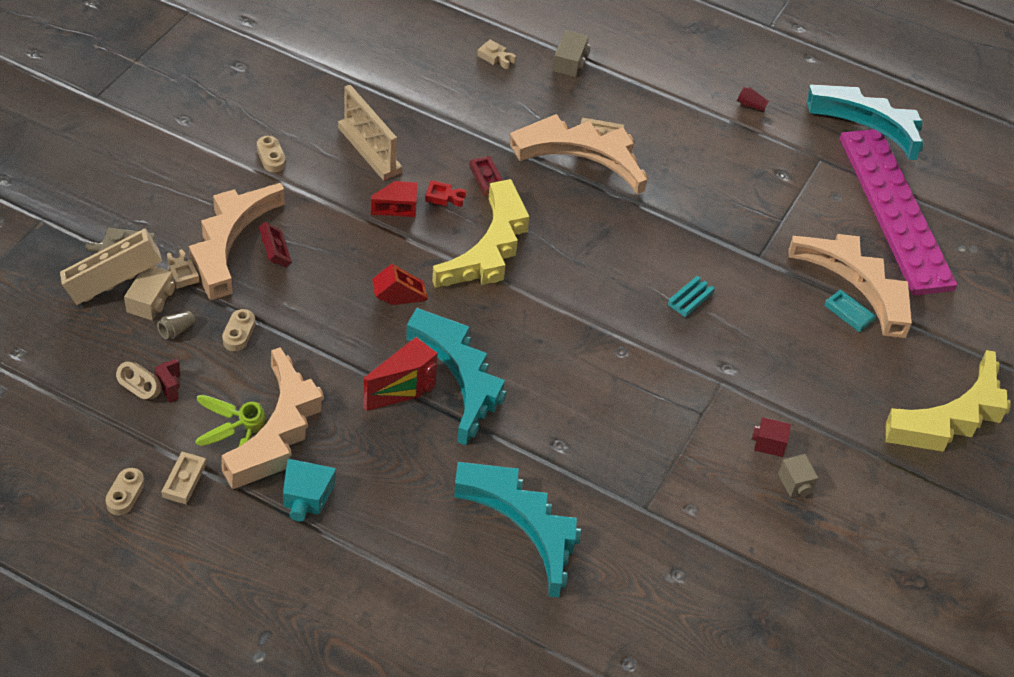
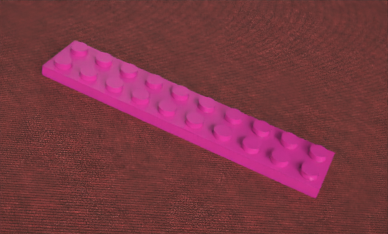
[840,129,957,296]

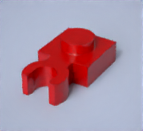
[425,180,466,207]

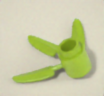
[195,395,267,447]

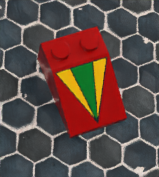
[363,337,438,411]

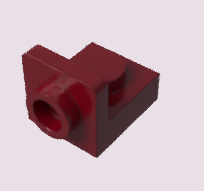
[155,359,181,403]

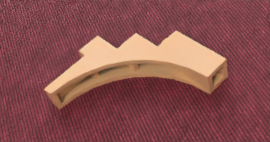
[510,114,648,194]
[189,183,285,301]
[788,234,912,338]
[222,347,324,489]

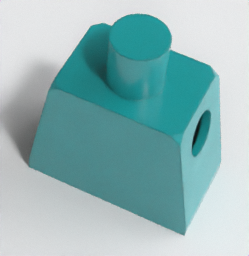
[283,459,336,521]

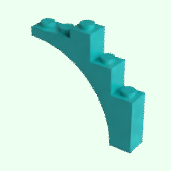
[806,85,923,160]
[406,308,507,445]
[454,462,581,598]

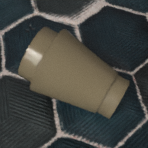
[157,311,195,339]

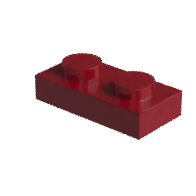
[469,156,503,196]
[259,222,292,268]

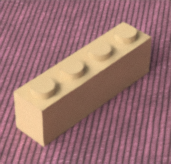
[60,229,162,305]

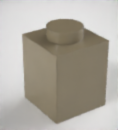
[778,454,818,498]

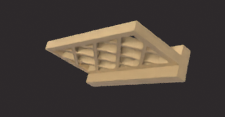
[338,85,402,181]

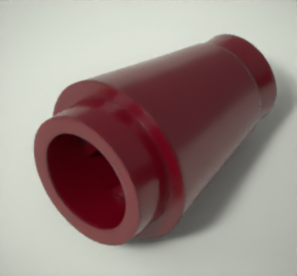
[737,86,769,112]

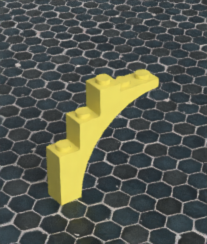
[432,179,529,288]
[886,350,1011,452]

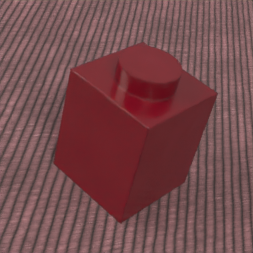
[751,417,791,457]

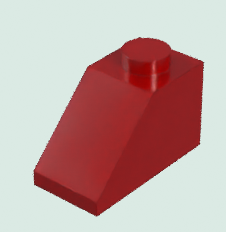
[371,181,418,217]
[372,264,428,305]

